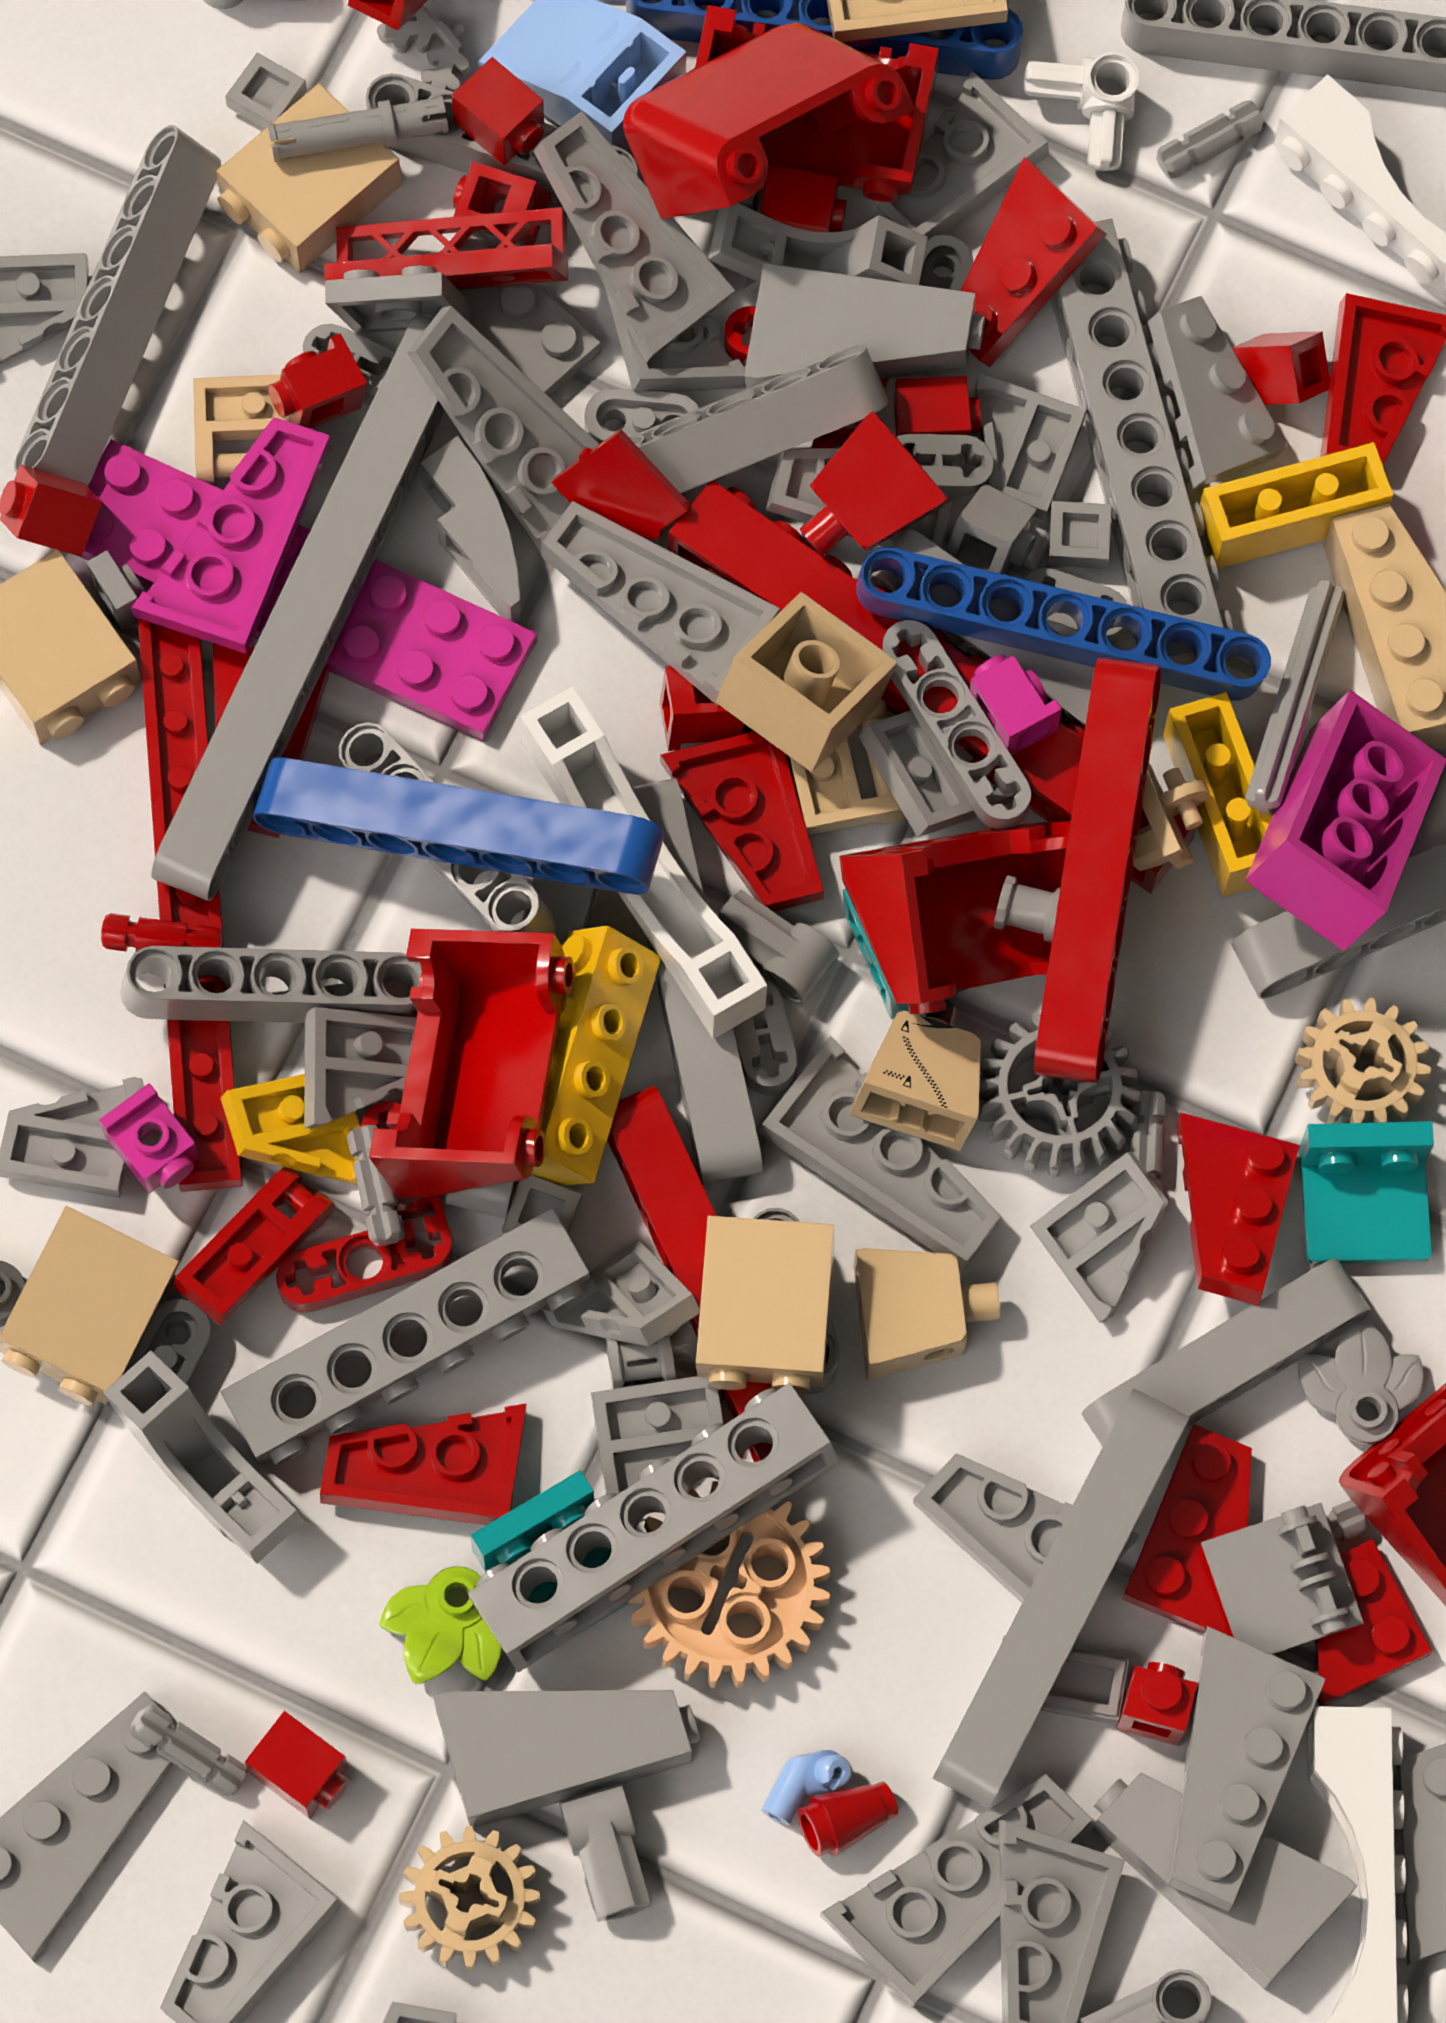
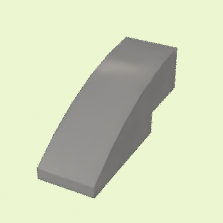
[420,436,521,625]

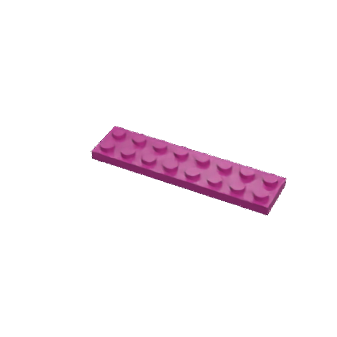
[79,439,537,742]

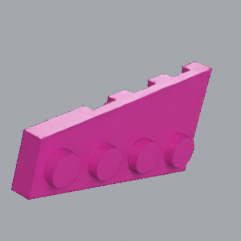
[131,417,331,654]

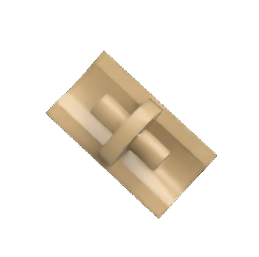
[1133,763,1210,871]

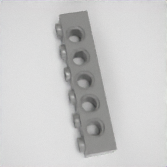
[220,1208,591,1466]
[467,1382,839,1673]

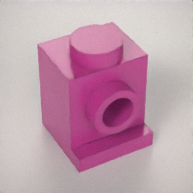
[970,654,1062,756]
[99,1083,199,1194]

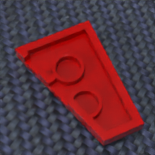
[660,731,824,912]
[320,1403,527,1525]

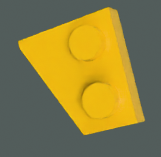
[221,1074,360,1185]

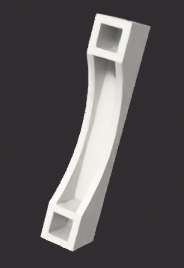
[1274,74,1446,297]
[520,686,767,1039]
[1307,1706,1408,2023]

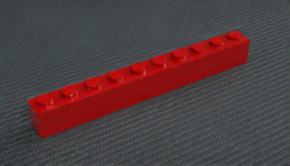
[668,480,1197,894]

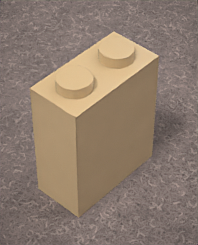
[216,83,402,273]
[0,550,141,745]
[0,1205,179,1406]
[696,1216,834,1394]

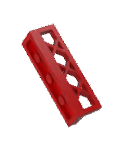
[324,207,568,290]

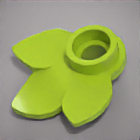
[379,1566,502,1685]

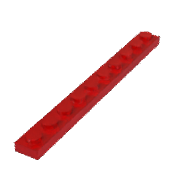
[138,618,243,1192]

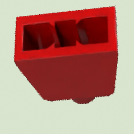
[799,411,950,556]

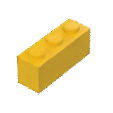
[1200,442,1393,569]
[1163,692,1273,897]

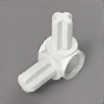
[1024,52,1140,171]

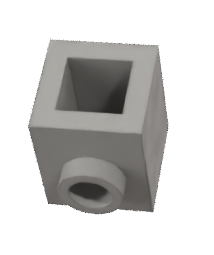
[946,483,1037,575]

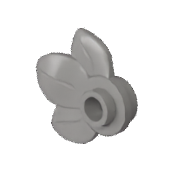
[1298,1320,1424,1445]

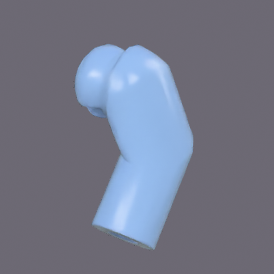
[761,1750,851,1825]

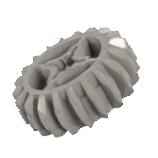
[978,1013,1142,1178]

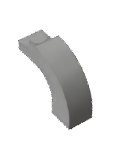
[708,203,928,293]
[103,1350,304,1564]

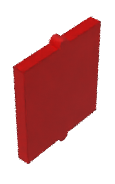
[551,429,691,540]

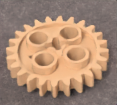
[628,1481,830,1689]

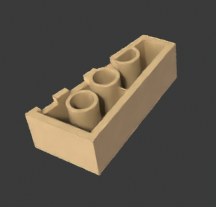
[1323,503,1446,750]

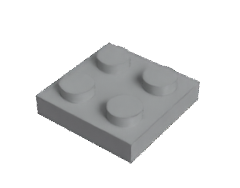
[325,266,470,333]

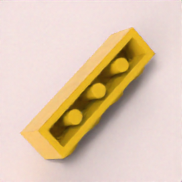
[531,926,661,1186]

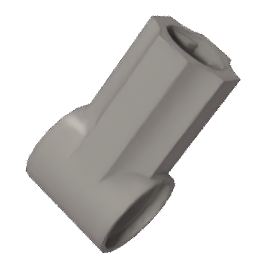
[718,889,840,1005]
[559,1783,651,1922]
[1080,1969,1211,2023]

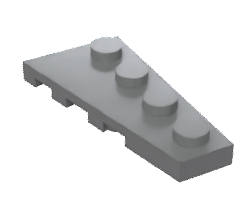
[533,111,735,363]
[407,306,599,554]
[541,501,780,706]
[759,1035,1001,1271]
[1169,1626,1326,1912]
[0,1691,173,1962]
[820,1774,1093,2007]

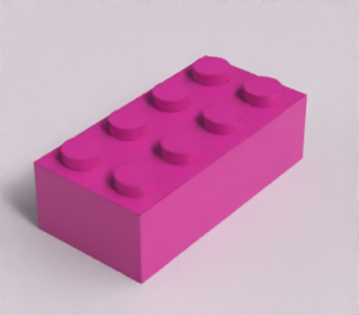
[1245,689,1446,951]

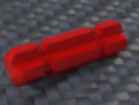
[101,913,223,952]

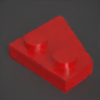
[1315,1539,1432,1707]

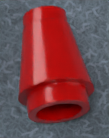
[798,1781,898,1857]

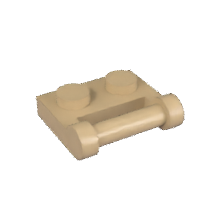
[193,374,315,484]
[787,699,906,836]

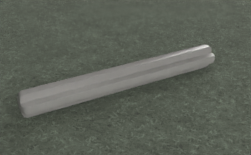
[1246,580,1345,815]

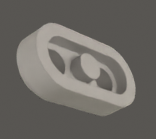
[584,388,699,444]

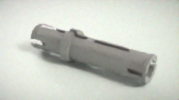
[268,95,449,162]

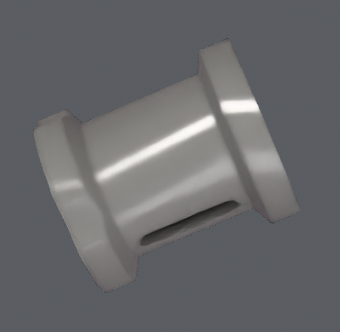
[994,875,1060,943]
[606,1335,676,1389]

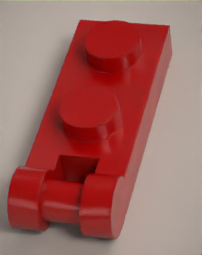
[174,1167,335,1326]

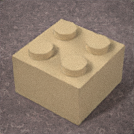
[715,592,898,773]

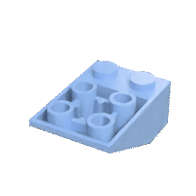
[478,0,686,150]

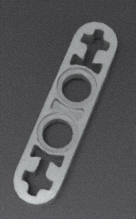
[882,620,1031,830]

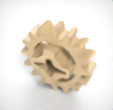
[1295,998,1431,1124]
[399,1826,540,1971]

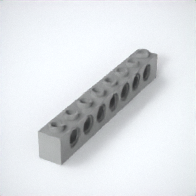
[1051,218,1234,665]

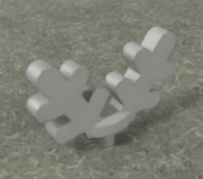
[376,6,471,92]

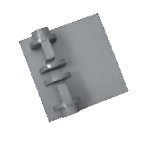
[1201,1503,1364,1654]

